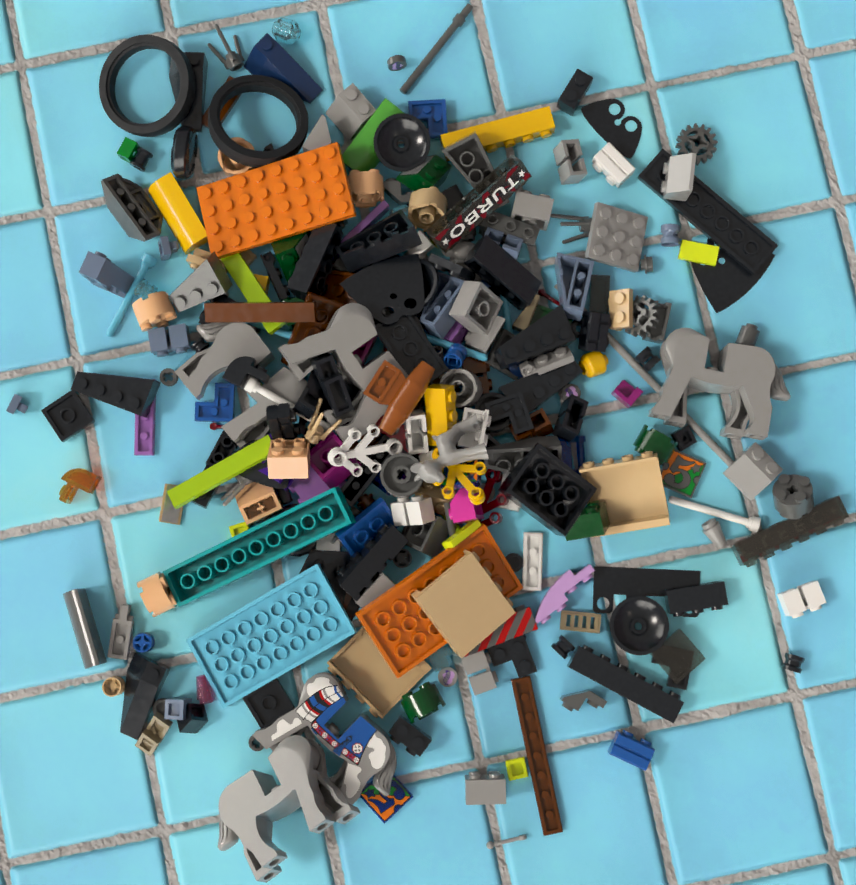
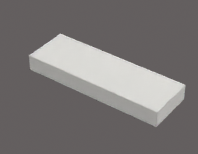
[522,532,543,591]

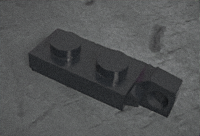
[260,251,290,302]

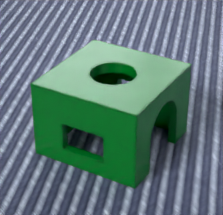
[117,137,140,163]

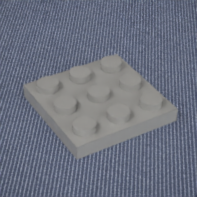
[585,202,648,273]

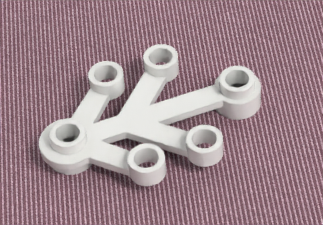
[328,424,403,477]

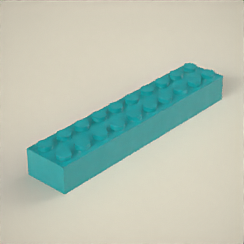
[163,486,356,607]

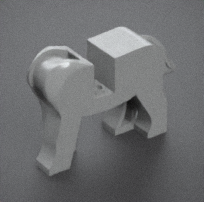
[278,303,408,443]
[175,322,307,448]
[648,328,791,440]
[218,735,361,883]

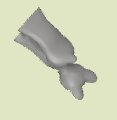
[410,413,489,483]

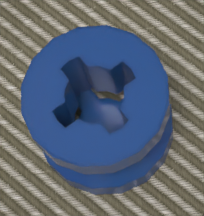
[133,633,155,653]

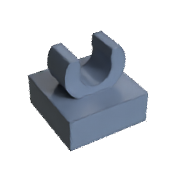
[158,236,179,261]
[6,394,28,414]

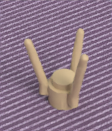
[305,398,342,444]

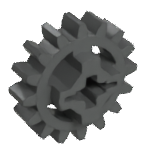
[675,123,718,166]
[624,295,661,337]

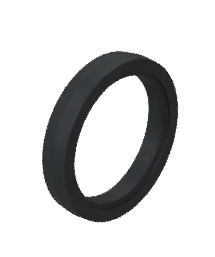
[99,35,196,137]
[208,75,308,168]

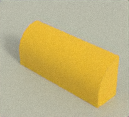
[148,172,208,255]

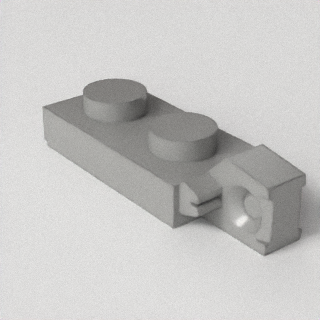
[519,346,574,377]
[107,604,134,660]

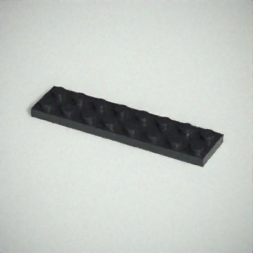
[637,149,778,275]

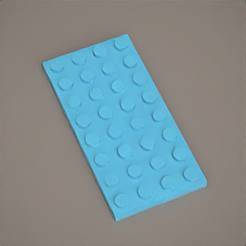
[186,563,357,708]

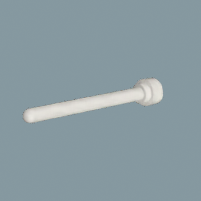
[244,376,330,431]
[668,496,761,533]

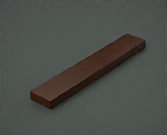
[204,302,317,322]

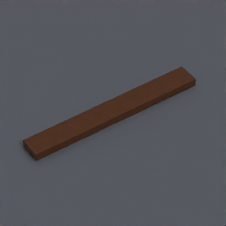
[511,675,563,836]

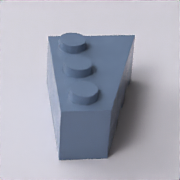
[79,251,135,298]
[554,252,594,321]
[419,271,464,339]

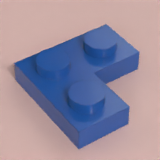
[408,99,448,139]
[194,383,235,422]

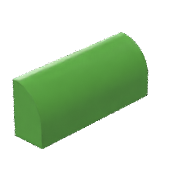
[342,98,405,172]

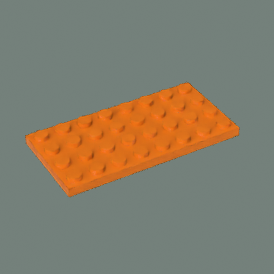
[196,142,357,259]
[355,523,523,678]

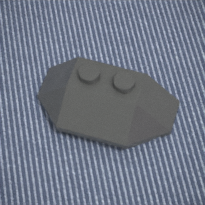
[101,174,163,242]

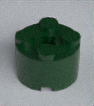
[633,424,678,465]
[400,681,446,724]

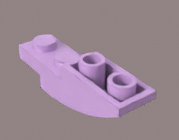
[534,564,595,624]

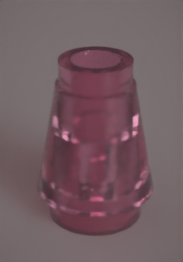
[196,675,216,705]

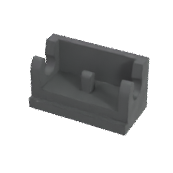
[642,301,672,344]

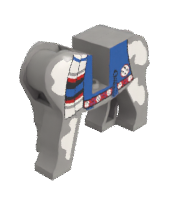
[252,672,397,805]

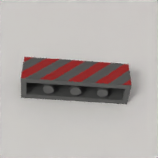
[465,604,538,657]

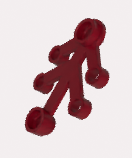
[479,469,509,527]

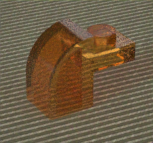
[58,468,102,504]

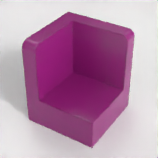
[611,380,643,408]

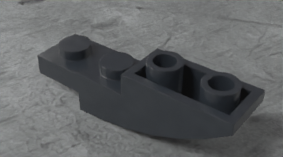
[191,430,238,509]

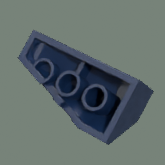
[244,33,323,104]

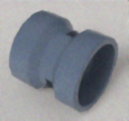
[660,224,680,247]

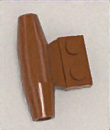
[363,360,435,436]

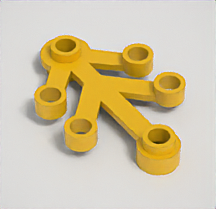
[432,447,487,505]

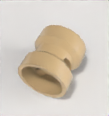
[102,676,125,697]

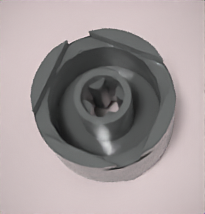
[772,474,814,519]

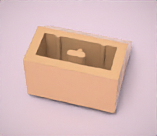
[267,438,310,479]
[233,482,283,526]

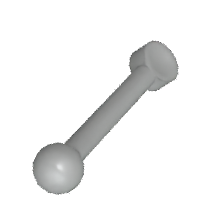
[486,834,527,849]

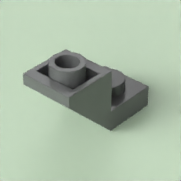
[383,178,412,208]
[560,690,607,712]

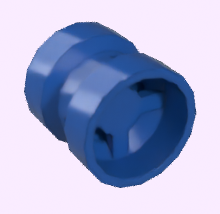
[443,343,467,369]

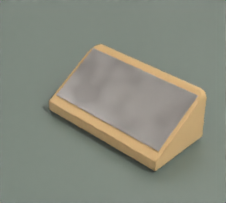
[159,484,183,525]

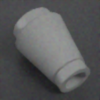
[701,518,727,548]

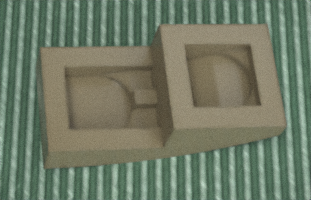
[135,712,173,757]

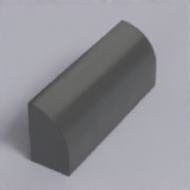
[63,588,107,669]

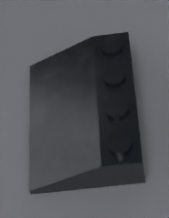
[498,443,597,537]

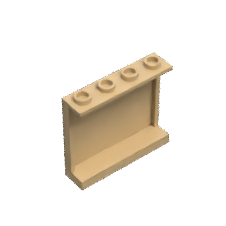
[579,451,670,538]
[411,550,516,658]
[327,627,432,719]

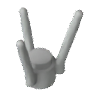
[221,475,251,506]

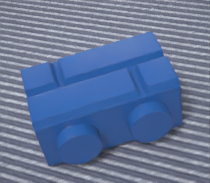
[608,730,655,771]

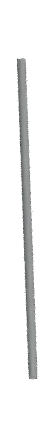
[554,284,734,467]

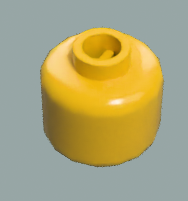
[578,351,608,378]

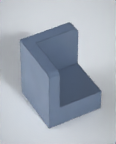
[164,697,192,720]

